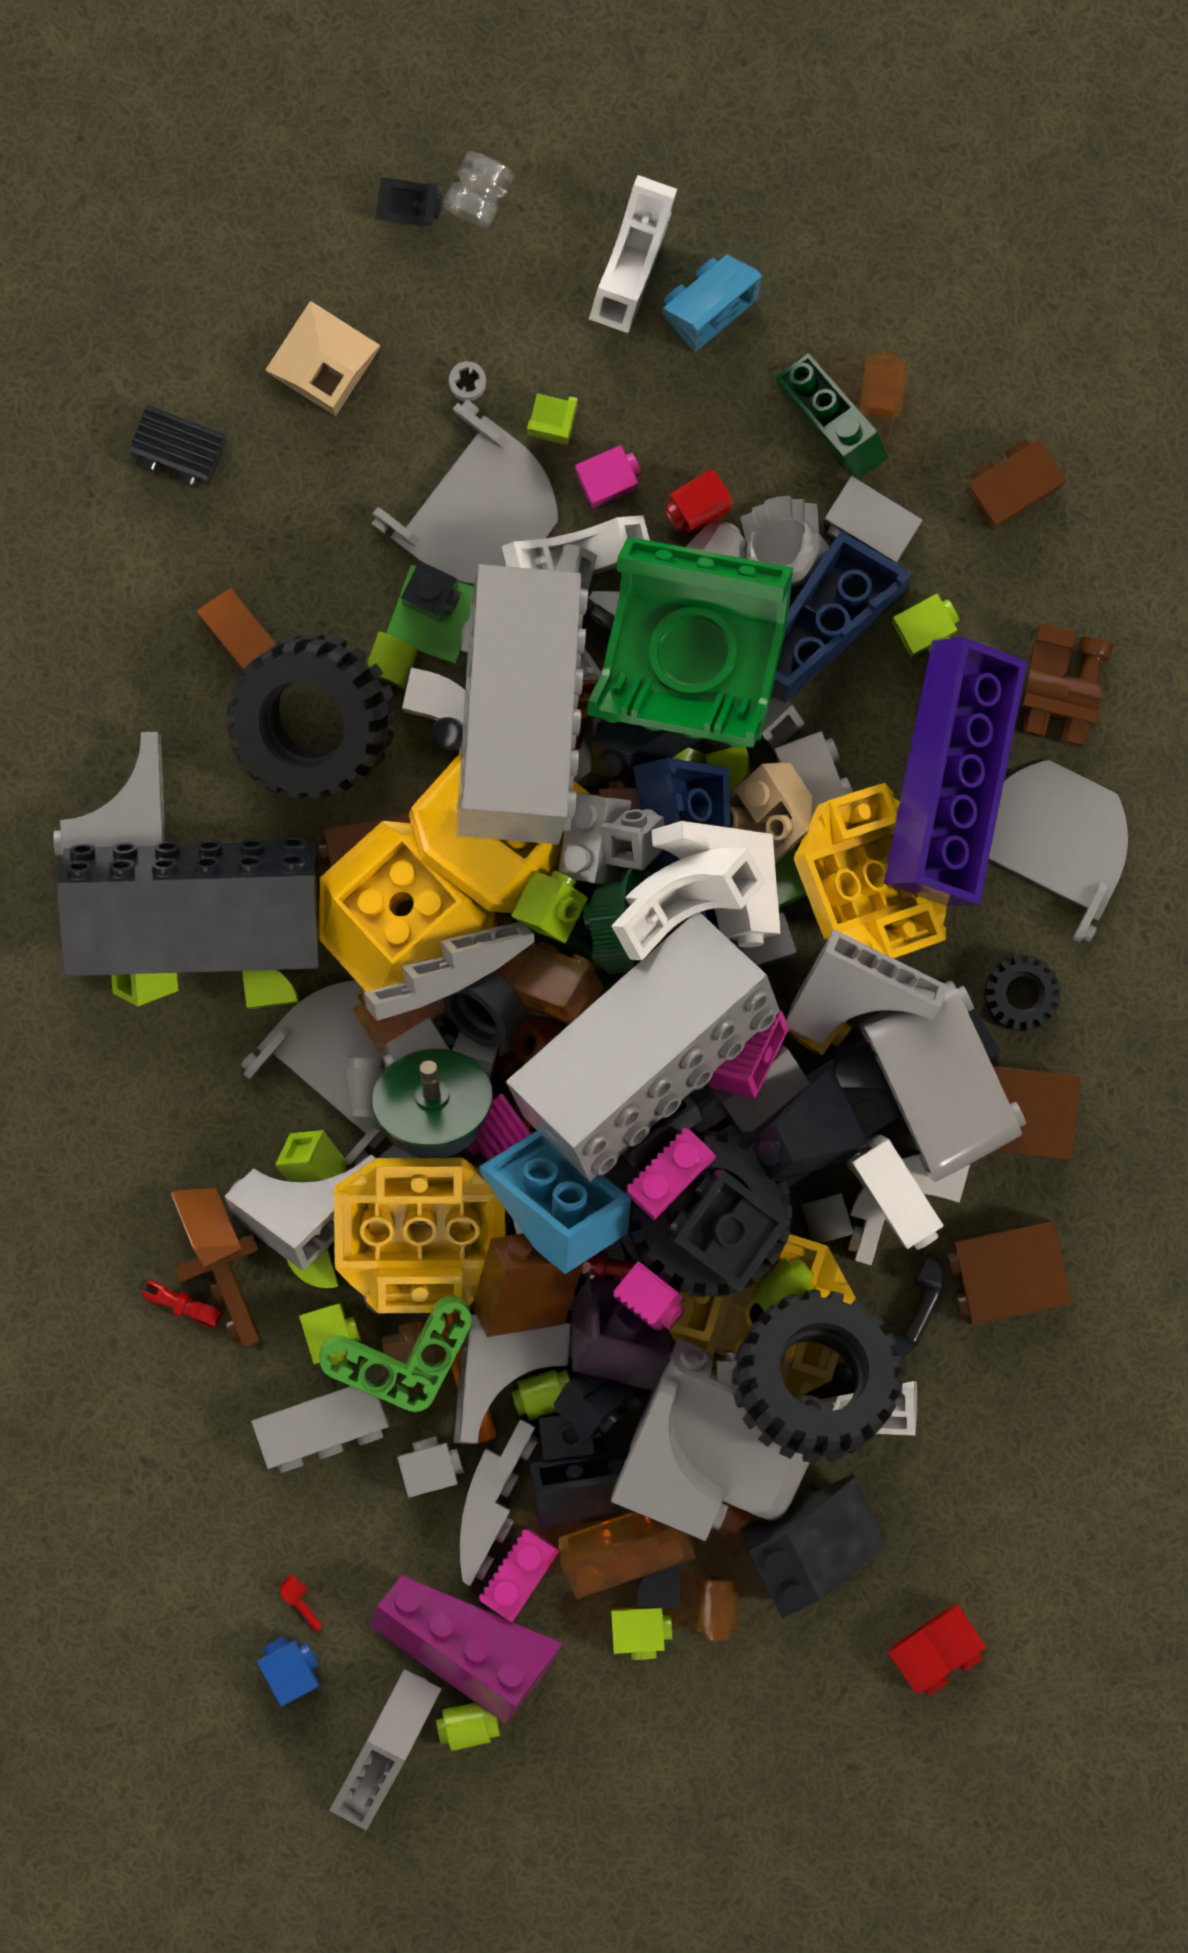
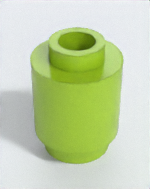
[751,1257,815,1310]
[512,1369,570,1421]
[436,1702,500,1751]

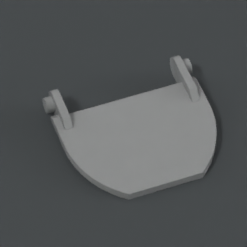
[371,400,558,584]
[989,760,1128,943]
[241,981,418,1166]

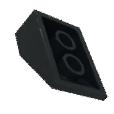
[739,1474,886,1618]

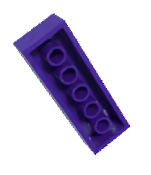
[884,637,1027,906]

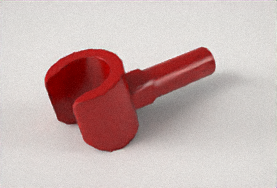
[280,1574,323,1632]

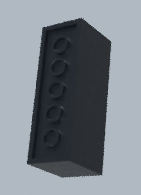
[56,837,321,976]

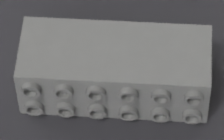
[456,564,588,844]
[506,912,780,1182]

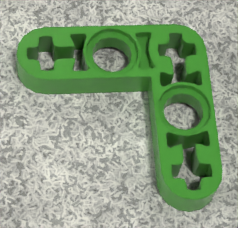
[319,1296,472,1412]

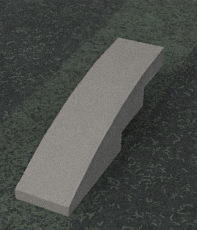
[363,922,535,1021]

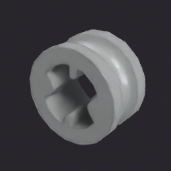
[449,361,486,401]

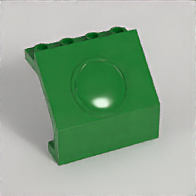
[587,537,793,748]

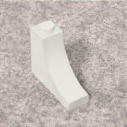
[651,821,781,947]
[846,1132,944,1250]

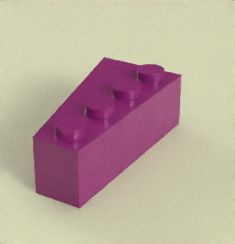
[370,1575,563,1725]

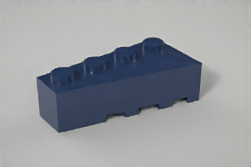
[633,758,730,937]

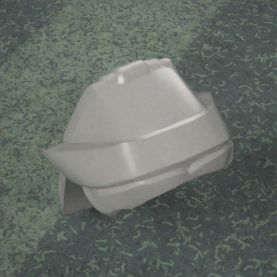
[740,496,830,594]

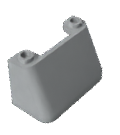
[858,981,1026,1182]
[630,1338,834,1520]

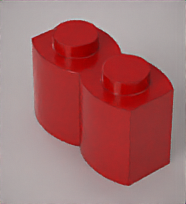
[665,468,733,536]
[887,1602,987,1696]

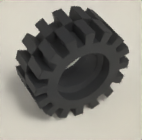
[984,955,1062,1031]

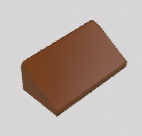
[196,588,276,669]
[171,1188,242,1267]

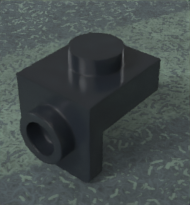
[375,177,442,227]

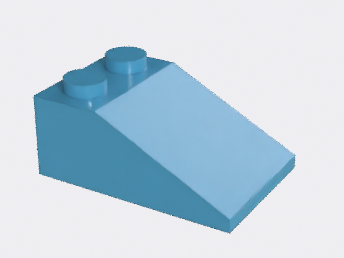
[662,254,762,352]
[480,1131,631,1274]

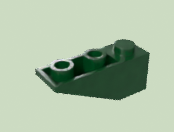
[775,353,889,480]

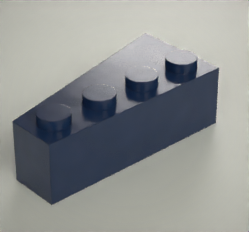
[771,531,913,703]

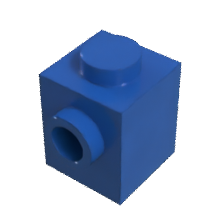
[257,1636,321,1707]

